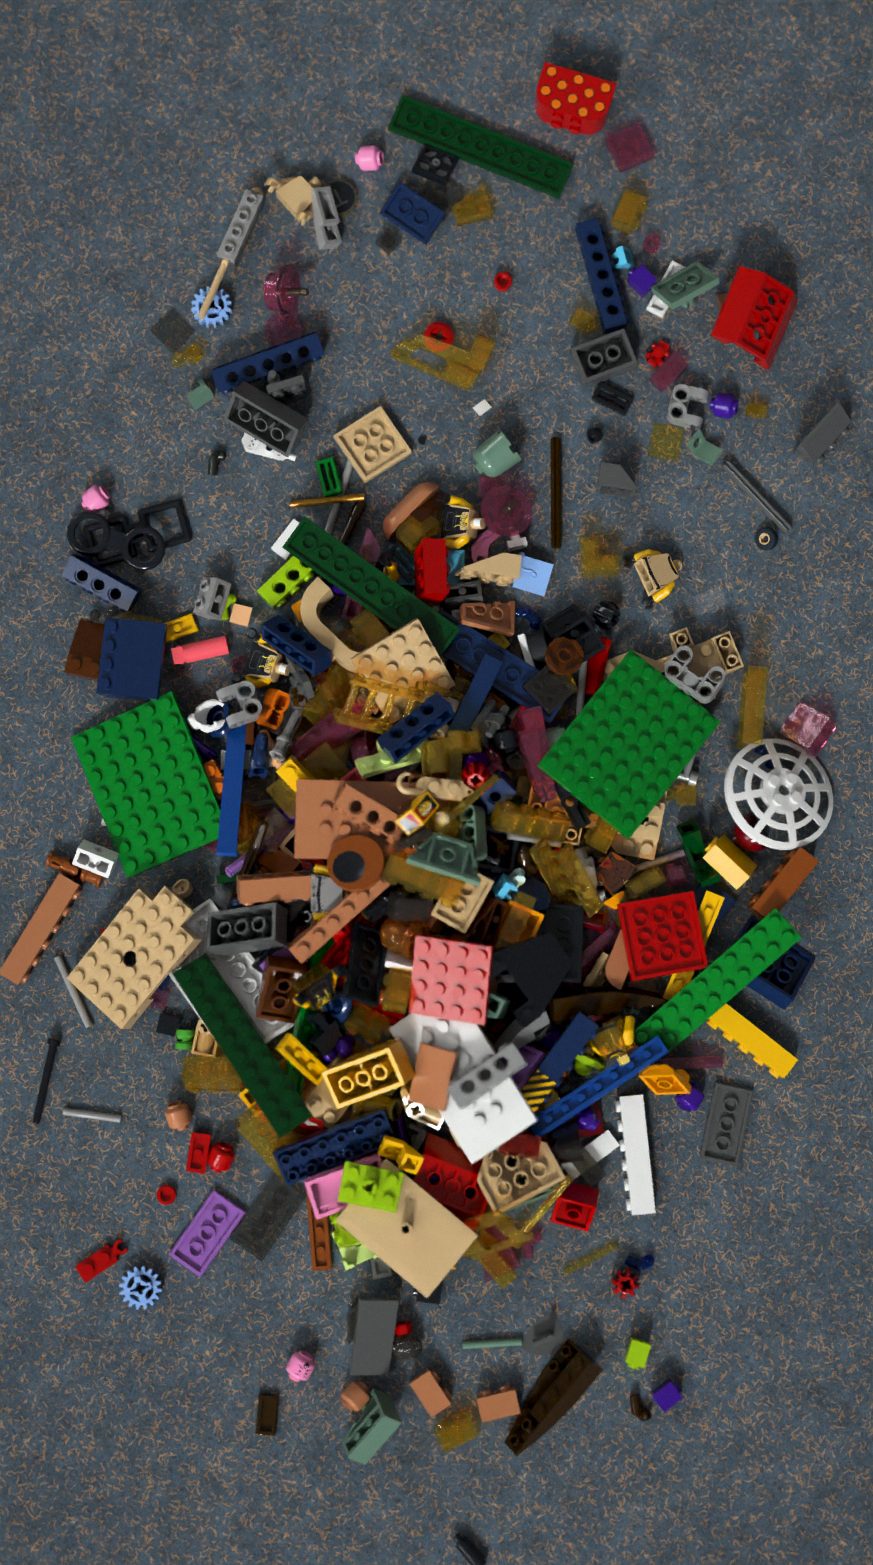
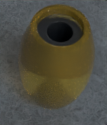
[351,1092,402,1122]

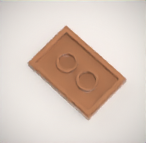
[408,1042,458,1111]

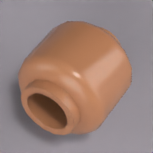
[164,1100,193,1131]
[341,1381,370,1412]

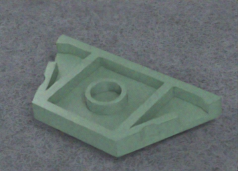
[406,832,481,886]

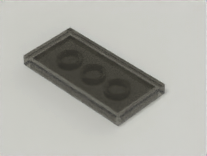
[230,1174,306,1261]

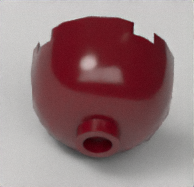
[732,813,767,852]

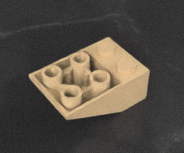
[454,552,522,586]

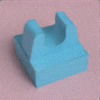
[611,246,635,269]
[492,873,518,900]

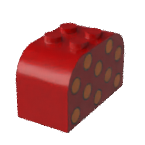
[535,62,617,135]

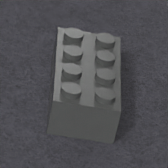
[224,381,309,458]
[207,902,288,956]

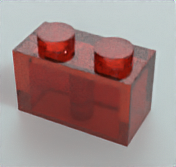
[498,1133,541,1160]

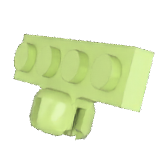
[355,739,435,779]

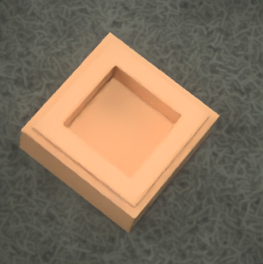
[229,603,253,627]

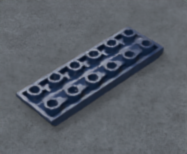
[273,1108,395,1186]

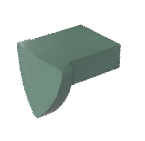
[186,378,214,411]

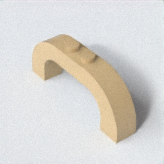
[300,577,360,674]

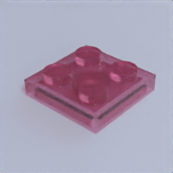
[604,123,655,173]

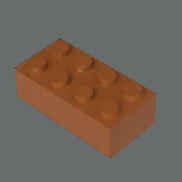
[747,847,819,920]

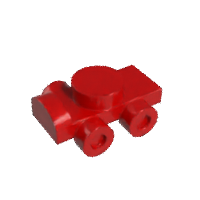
[645,340,671,368]

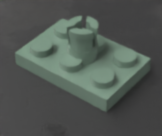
[651,261,720,310]

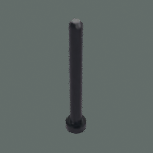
[32,1038,61,1124]

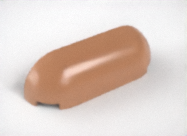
[383,482,441,541]
[605,929,629,990]

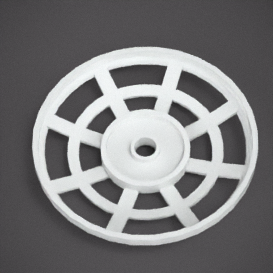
[724,739,833,850]

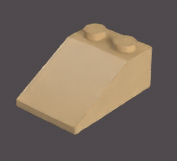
[301,1056,349,1128]

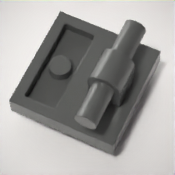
[266,370,307,402]
[471,699,509,755]

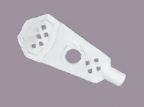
[241,433,297,461]

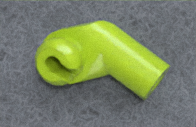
[221,593,237,620]

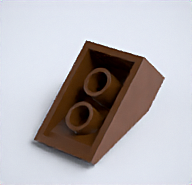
[64,620,104,682]
[256,955,307,1023]

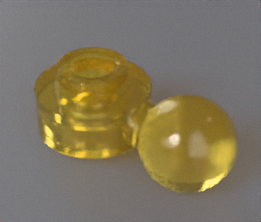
[171,344,204,368]

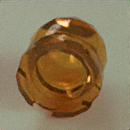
[379,914,430,960]

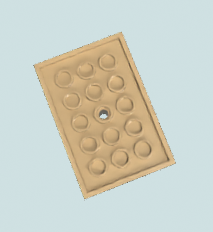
[335,1158,478,1298]

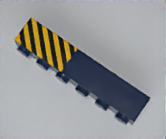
[520,1010,599,1116]

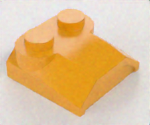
[639,1064,692,1095]

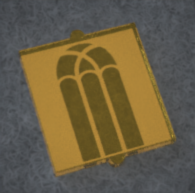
[648,424,684,461]

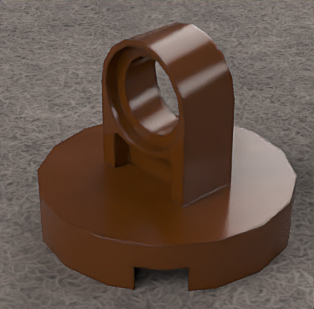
[545,637,584,676]

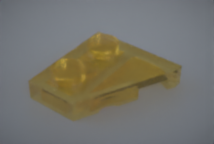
[452,183,493,227]

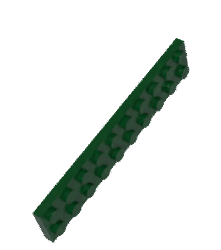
[388,95,574,199]
[282,516,461,658]
[172,953,313,1139]

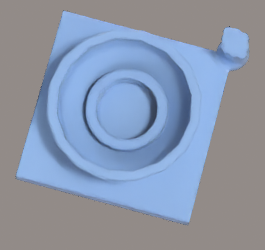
[512,552,554,596]

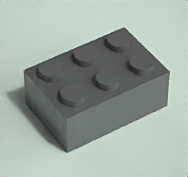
[570,328,638,389]

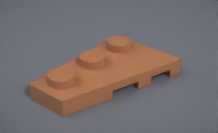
[459,601,515,637]

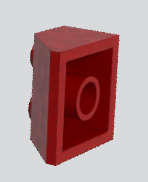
[550,1180,599,1232]

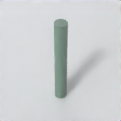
[463,1337,522,1349]

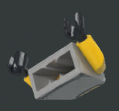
[302,861,349,922]

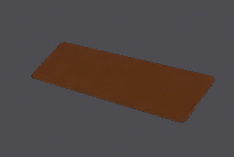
[410,492,450,523]

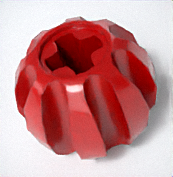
[461,761,491,790]
[611,1269,640,1299]

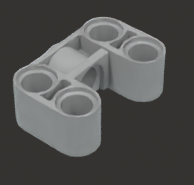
[665,646,725,704]

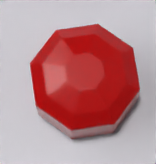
[494,272,512,292]
[395,1321,413,1335]

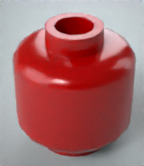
[207,1142,235,1173]

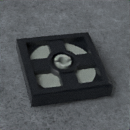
[411,144,459,187]

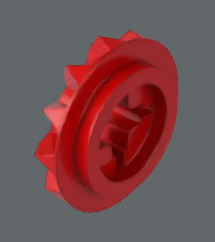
[424,322,454,352]

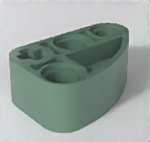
[447,804,487,862]

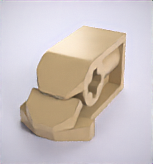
[191,1020,222,1059]
[400,1081,444,1130]

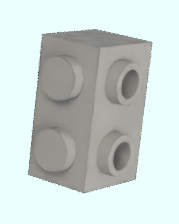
[193,577,231,620]

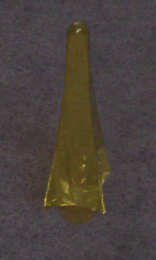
[415,678,465,699]

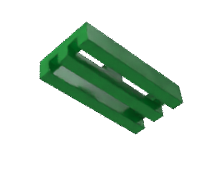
[315,456,343,497]

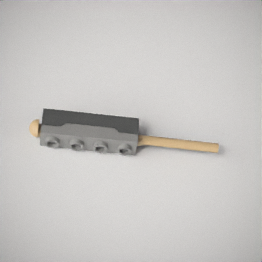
[198,187,264,319]

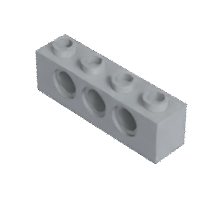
[446,1043,528,1110]

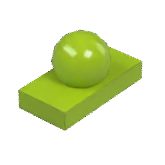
[574,1051,606,1076]

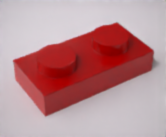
[186,1132,212,1174]

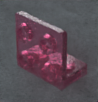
[779,702,836,757]

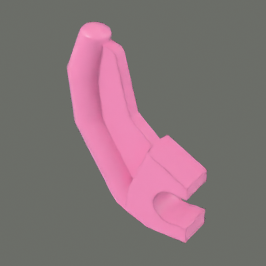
[471,527,503,563]

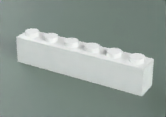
[615,1094,656,1215]

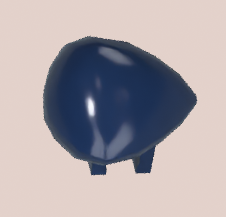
[323,987,353,1023]

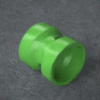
[175,1029,195,1050]

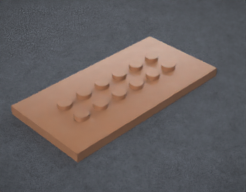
[294,779,453,861]

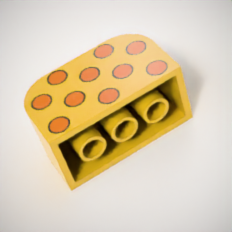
[322,1038,415,1109]

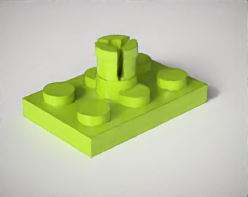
[337,1161,404,1213]

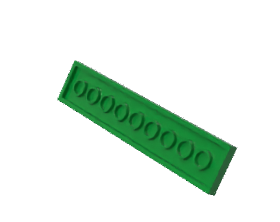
[634,908,802,1065]

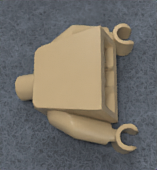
[264,176,322,226]

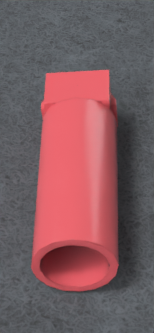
[171,635,230,664]

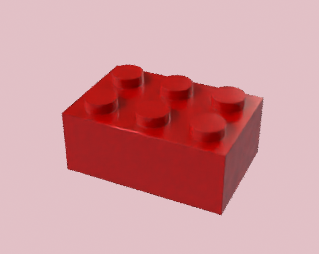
[414,538,450,606]

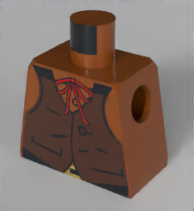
[591,849,638,896]

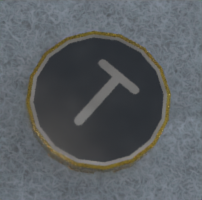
[324,179,357,217]

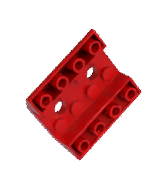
[710,266,797,370]
[412,1132,488,1230]

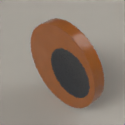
[327,835,385,892]

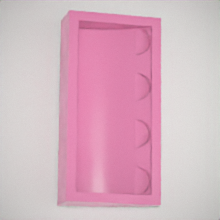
[303,1153,382,1220]

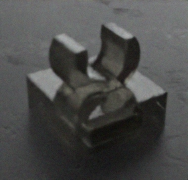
[375,228,401,256]

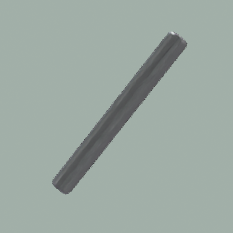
[722,460,793,533]

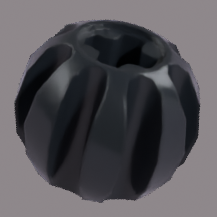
[592,601,621,629]

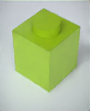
[624,1337,651,1370]

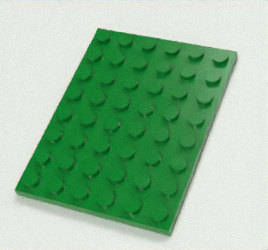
[537,649,721,839]
[71,691,221,878]

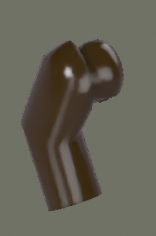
[518,846,538,874]
[629,1394,652,1421]

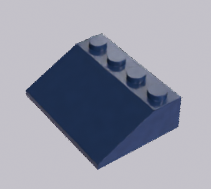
[96,618,167,700]
[732,916,815,1010]

